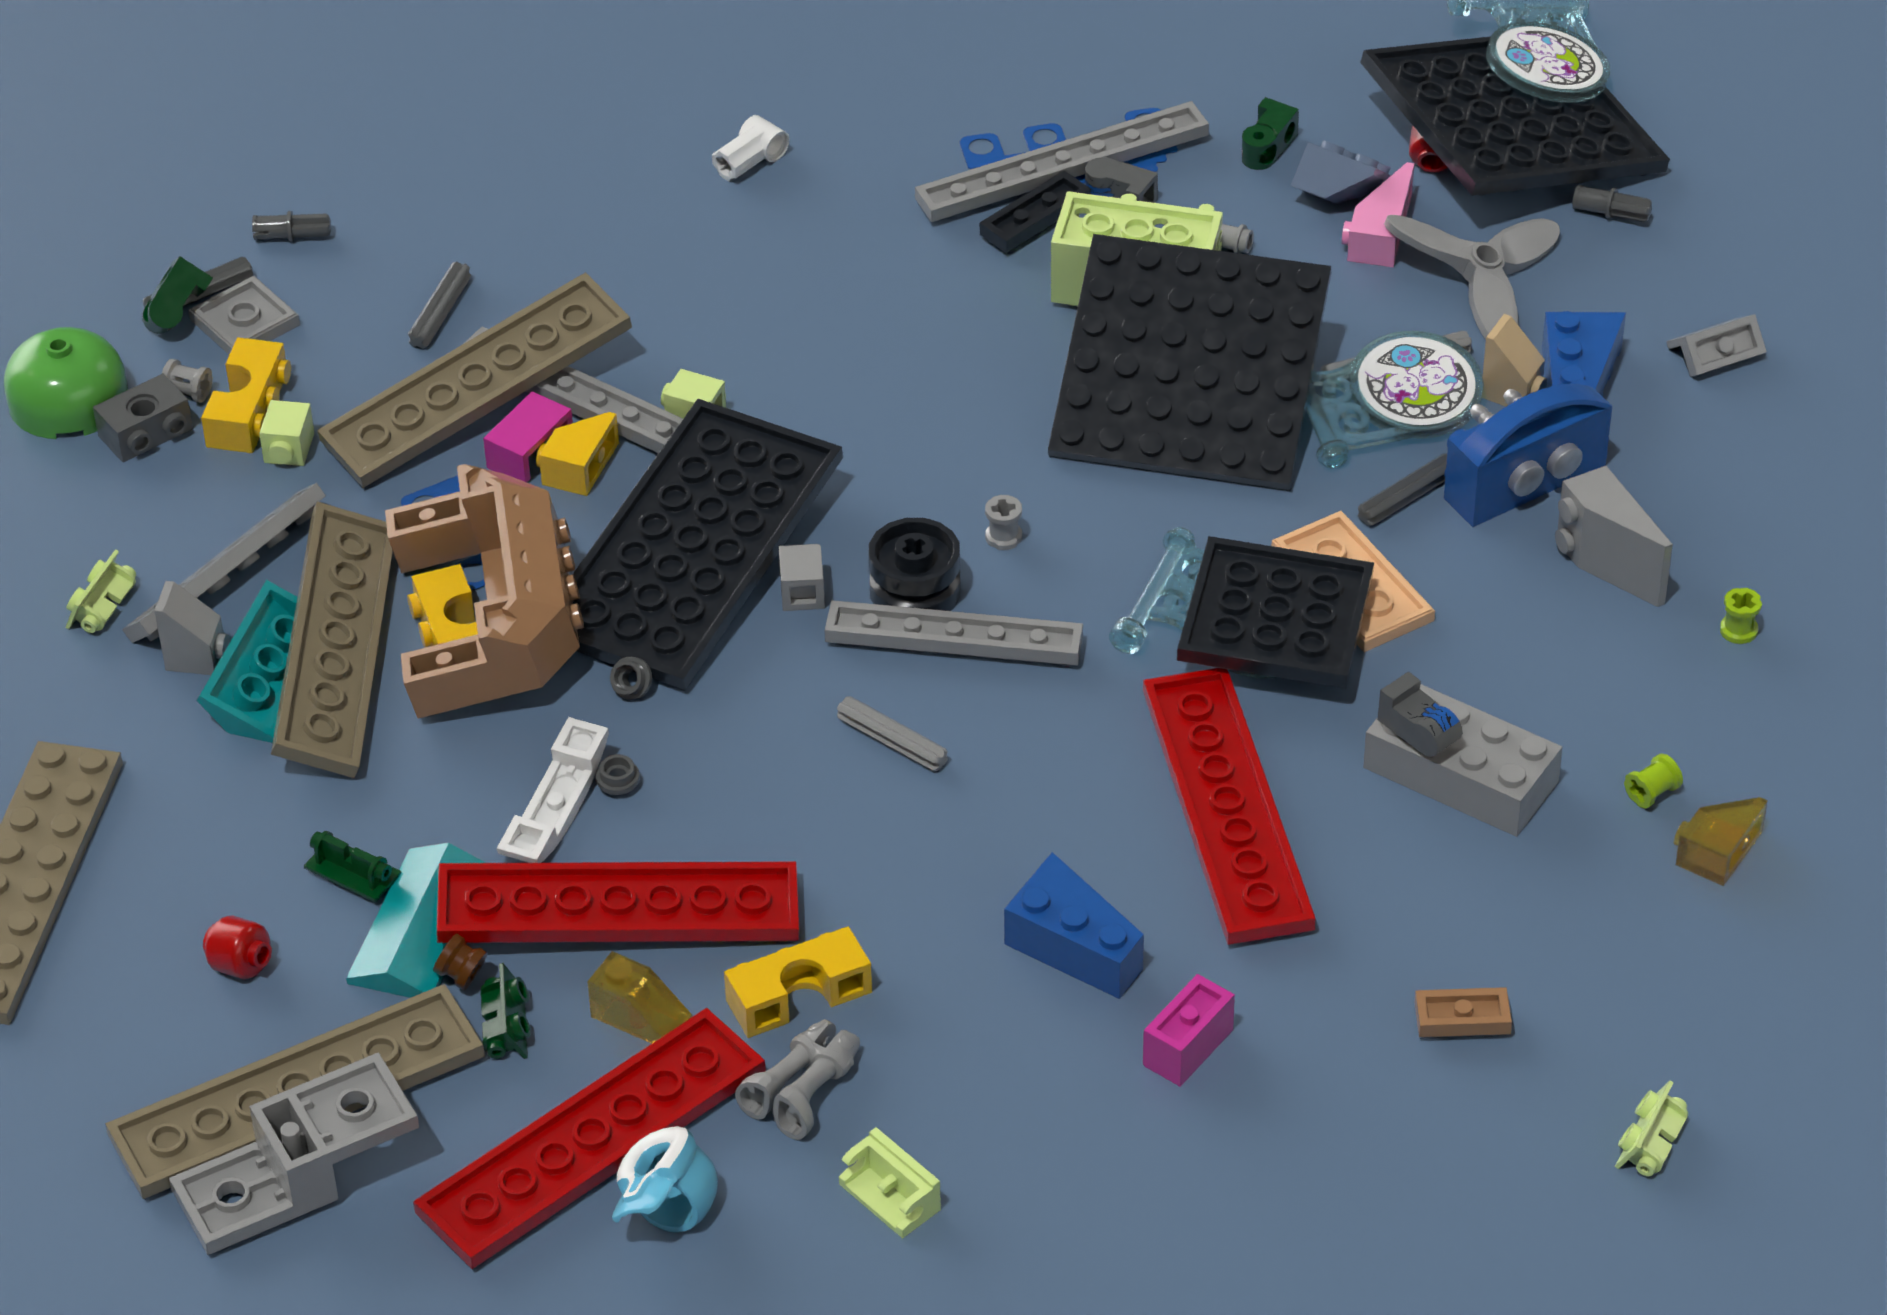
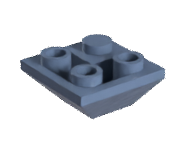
[1291,140,1391,204]

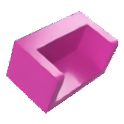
[483,391,573,482]
[1143,974,1235,1087]

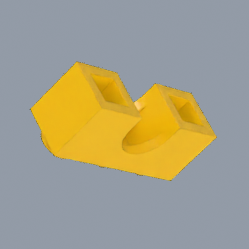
[201,337,291,453]
[407,564,478,647]
[724,926,872,1038]

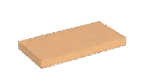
[1271,511,1435,652]

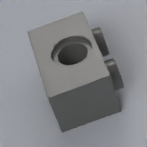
[93,373,193,463]

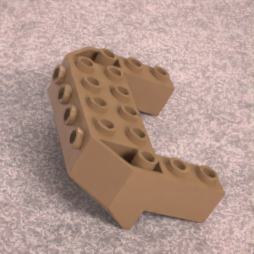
[385,464,584,719]

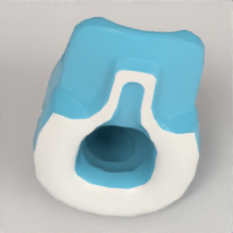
[612,1126,718,1233]

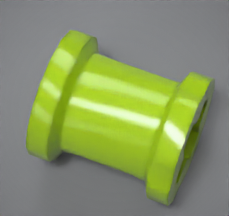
[1720,588,1762,644]
[1624,753,1683,808]

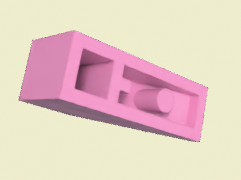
[1342,162,1415,268]

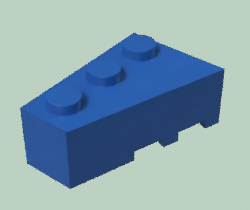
[1542,311,1626,397]
[1004,852,1144,999]

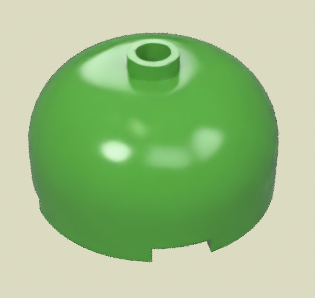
[4,327,128,439]

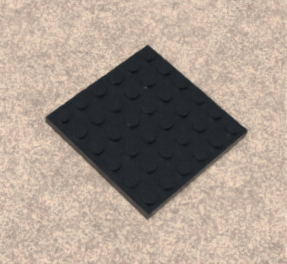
[1360,35,1670,196]
[1048,234,1332,491]

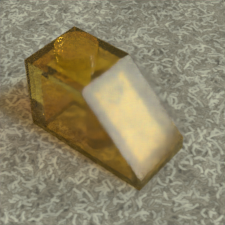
[1673,797,1768,886]
[587,951,692,1043]

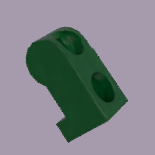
[1242,97,1299,170]
[142,256,213,334]

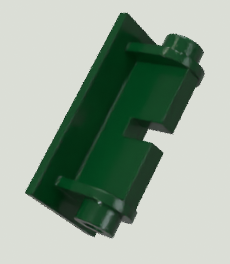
[304,831,402,902]
[480,963,531,1059]

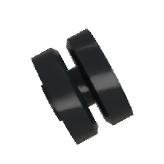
[869,517,960,611]

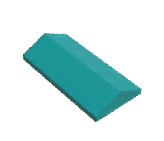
[196,579,298,743]
[346,843,486,998]

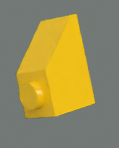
[536,412,619,496]

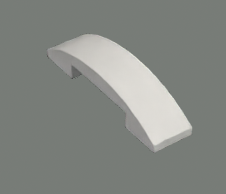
[497,717,609,863]

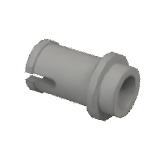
[1220,224,1254,254]

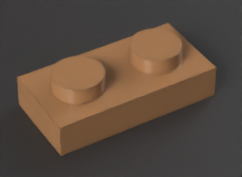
[1414,987,1512,1037]

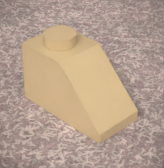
[1481,314,1547,407]

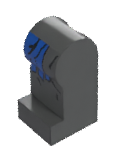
[1085,157,1158,203]
[1377,671,1463,757]

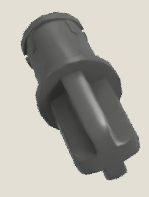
[1573,185,1652,221]
[252,211,331,242]

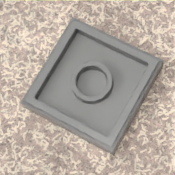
[189,276,300,354]

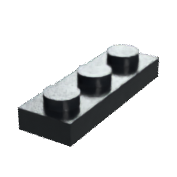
[979,171,1091,253]

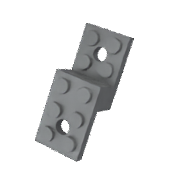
[169,1052,419,1255]

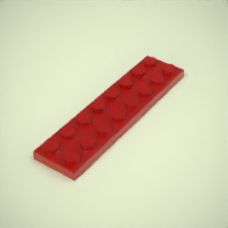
[1143,668,1316,945]
[437,861,799,943]
[413,1007,766,1269]

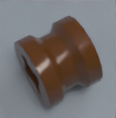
[433,933,488,990]

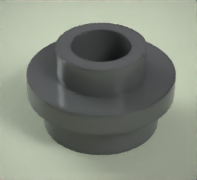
[610,657,652,699]
[596,754,640,795]

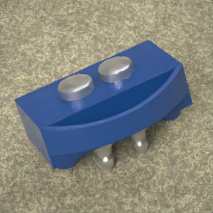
[1444,378,1612,527]

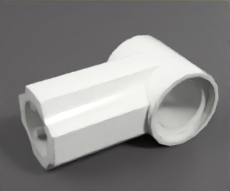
[712,115,790,182]

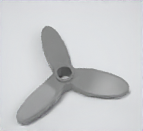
[1384,215,1560,340]

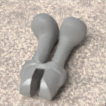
[735,1019,860,1140]

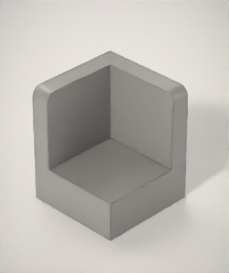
[779,544,825,611]

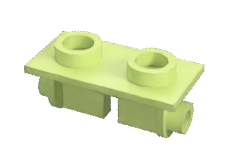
[65,549,136,633]
[1615,1081,1688,1176]

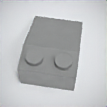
[1555,466,1673,607]

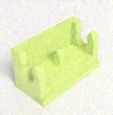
[839,1127,941,1239]

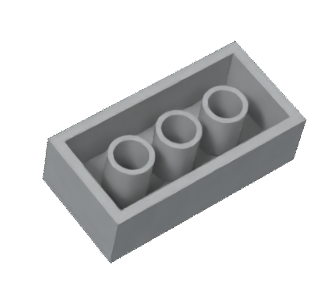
[1363,684,1563,837]

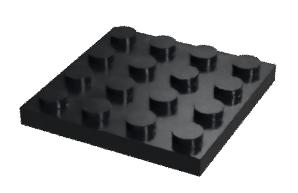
[1177,536,1374,688]

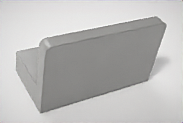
[1666,314,1767,377]

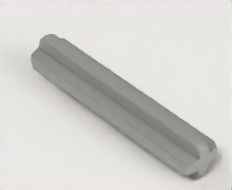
[837,696,948,771]

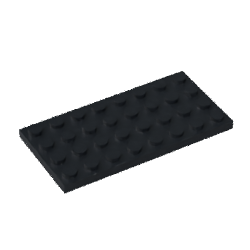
[573,399,843,690]

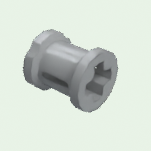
[162,358,213,403]
[985,495,1022,550]

